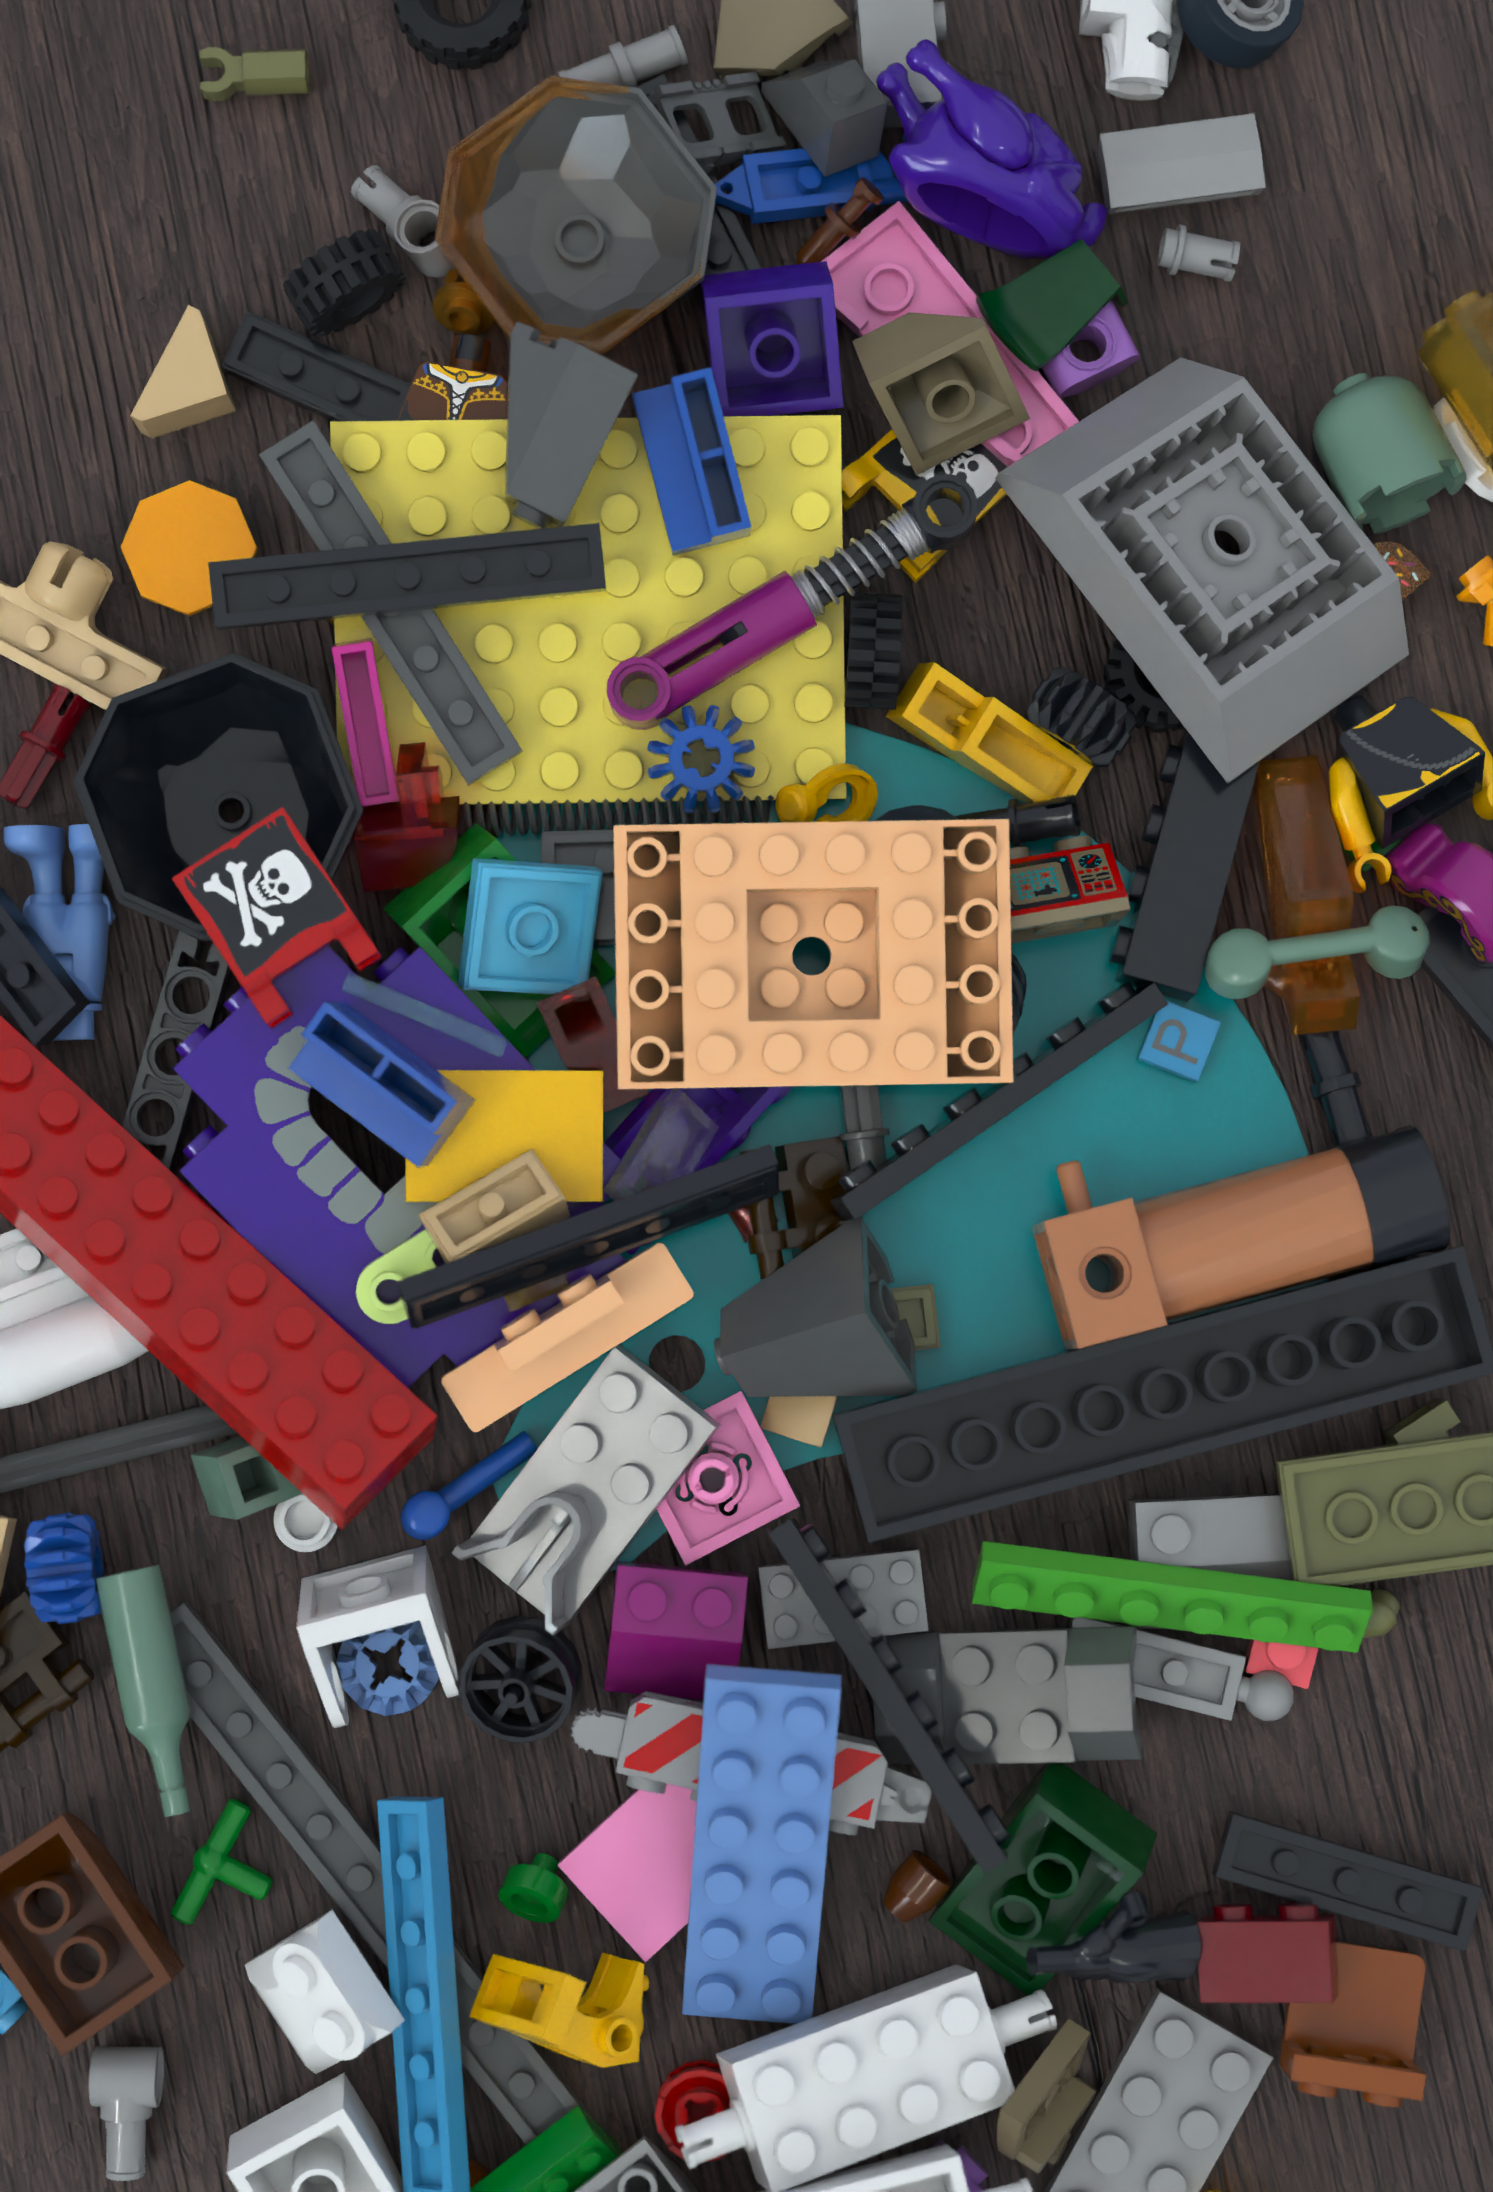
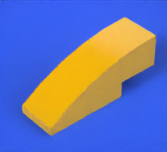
[885,662,1093,802]

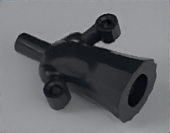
[1026,1892,1201,1983]

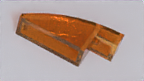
[1254,755,1360,1035]

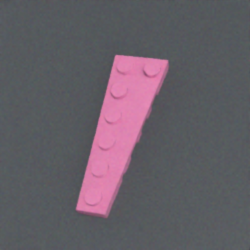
[821,201,1079,467]

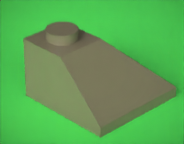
[852,312,1030,475]

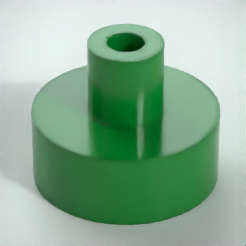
[498,1853,568,1923]

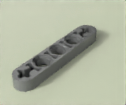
[122,930,232,1174]

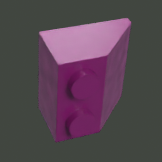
[604,1561,748,1700]

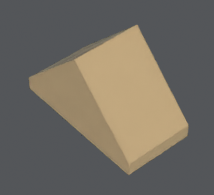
[130,305,236,438]

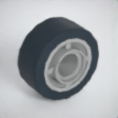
[1177,0,1304,68]

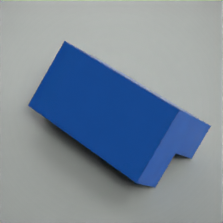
[632,367,752,556]
[288,1001,475,1167]

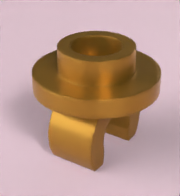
[432,269,496,335]

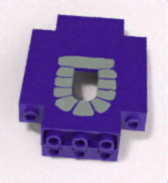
[173,945,634,1388]

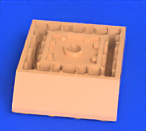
[614,819,1013,1089]

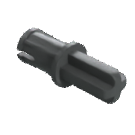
[839,1085,890,1170]

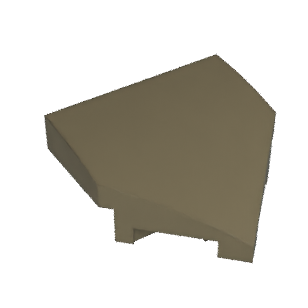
[714,0,853,78]
[997,2018,1098,2174]

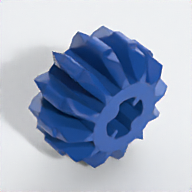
[648,705,755,813]
[24,1512,106,1624]

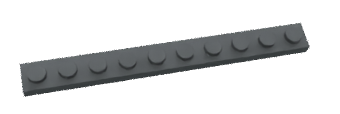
[170,1601,589,2145]

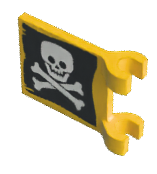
[842,429,1007,583]

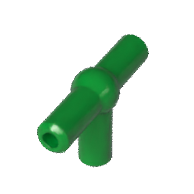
[170,1798,273,1925]

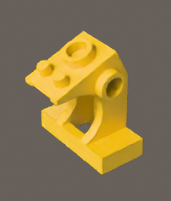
[469,1952,649,2068]

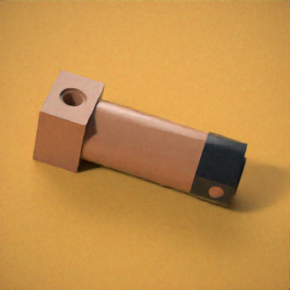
[1032,1125,1450,1350]

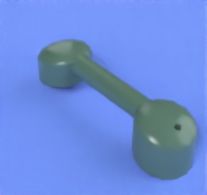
[1205,905,1430,999]

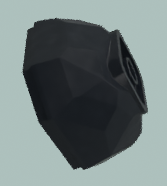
[73,652,364,941]

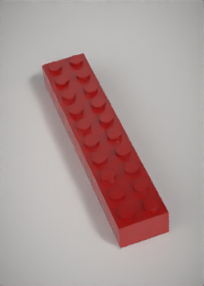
[0,1015,438,1530]

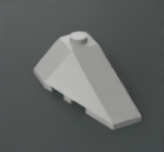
[1127,1493,1292,1629]

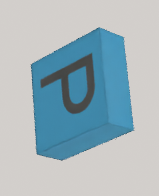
[1136,1001,1221,1083]

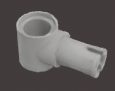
[351,165,465,278]
[89,2046,164,2181]

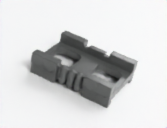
[648,71,786,173]

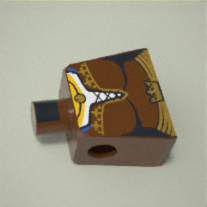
[397,334,508,421]

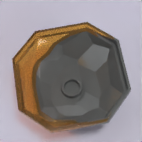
[435,76,717,355]

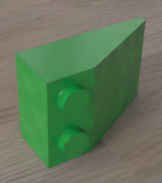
[383,823,616,1058]

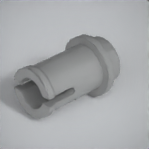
[1157,224,1240,282]

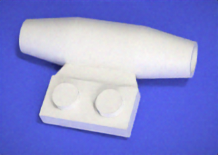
[0,1228,148,1409]

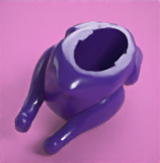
[876,39,1107,260]

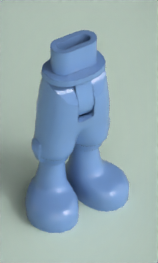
[4,824,116,1041]

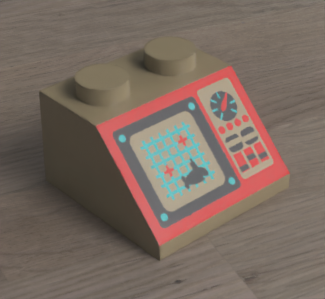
[1009,836,1130,944]

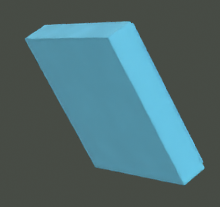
[458,858,603,996]

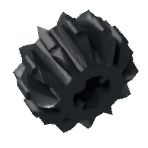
[1026,668,1137,767]

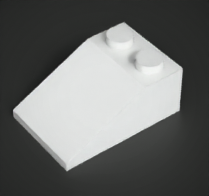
[226,2073,403,2192]

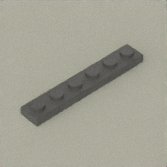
[259,420,523,786]

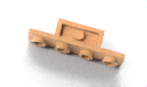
[441,1242,694,1432]

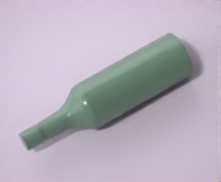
[95,1564,191,1817]

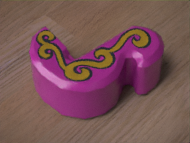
[1384,823,1493,963]

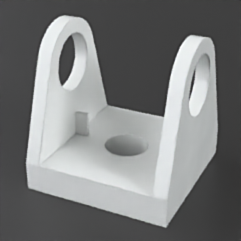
[297,1545,459,1728]

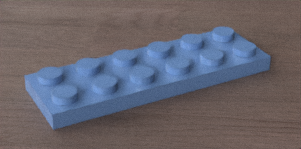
[682,1665,841,2024]

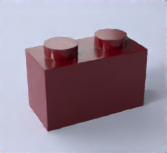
[1196,1903,1339,2003]

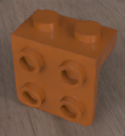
[1279,1941,1426,2107]

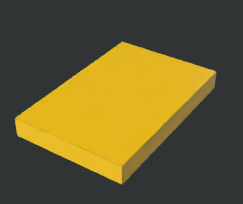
[405,1070,603,1202]

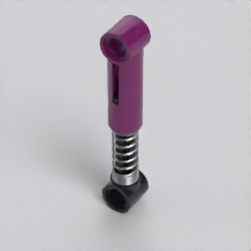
[607,474,978,730]

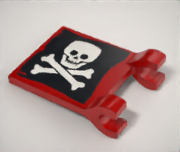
[172,807,382,1029]

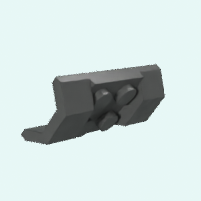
[873,1626,1144,1764]

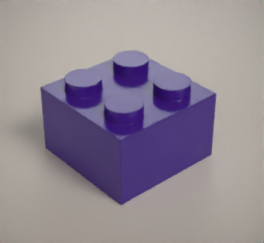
[701,261,844,417]

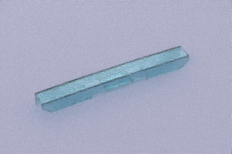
[341,972,509,1058]

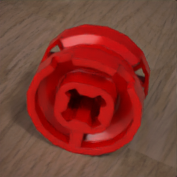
[655,2059,731,2163]

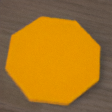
[121,480,258,616]

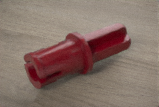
[0,684,91,809]

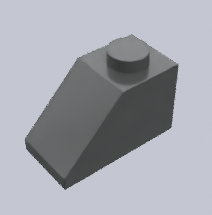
[761,59,888,177]

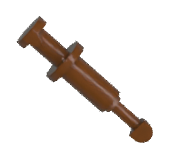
[795,177,884,265]

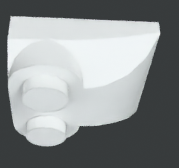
[245,1910,405,2074]

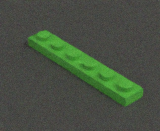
[972,1541,1373,1653]

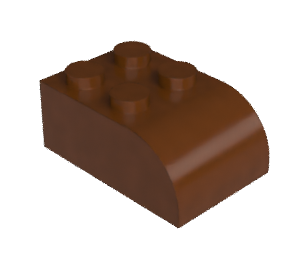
[0,1812,185,2057]

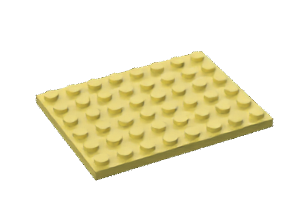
[330,415,846,807]

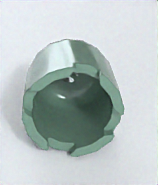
[1312,373,1467,535]

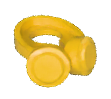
[775,763,878,823]

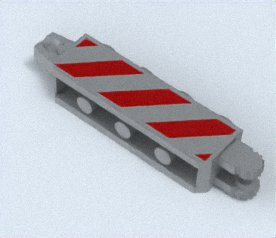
[571,1691,931,1835]

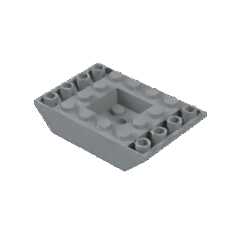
[995,357,1409,784]

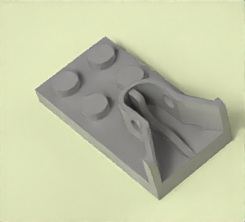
[452,1344,721,1636]

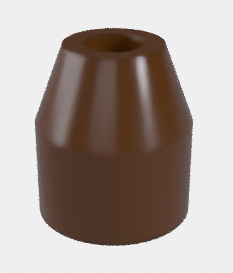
[883,1850,953,1923]

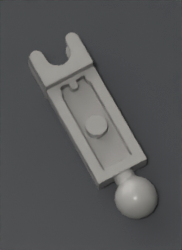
[1068,1617,1294,1722]

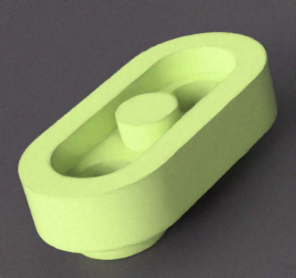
[356,1229,438,1324]

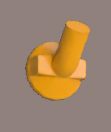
[1456,555,1493,647]

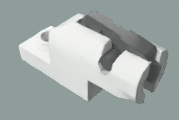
[1079,0,1184,101]

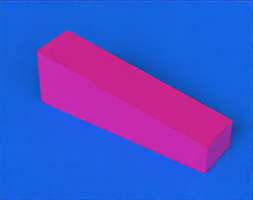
[331,638,399,807]

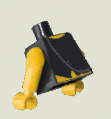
[1328,695,1493,893]

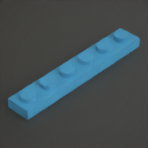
[377,1796,470,2192]

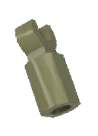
[199,47,310,101]

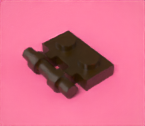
[739,1136,848,1279]
[0,1591,95,1752]

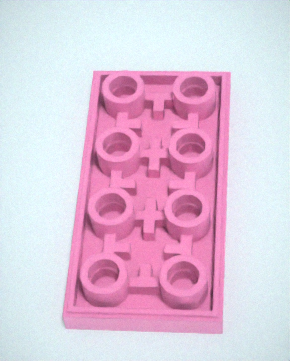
[557,1784,697,1963]

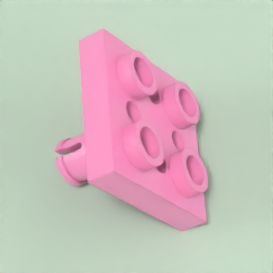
[657,1391,800,1565]

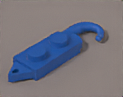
[714,133,908,224]

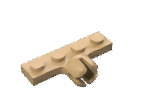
[0,541,169,710]

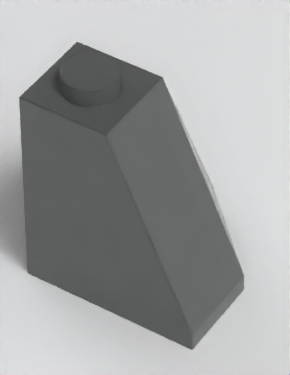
[505,322,638,529]
[714,1216,917,1397]

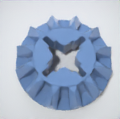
[336,1620,439,1716]

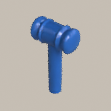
[401,1431,537,1540]

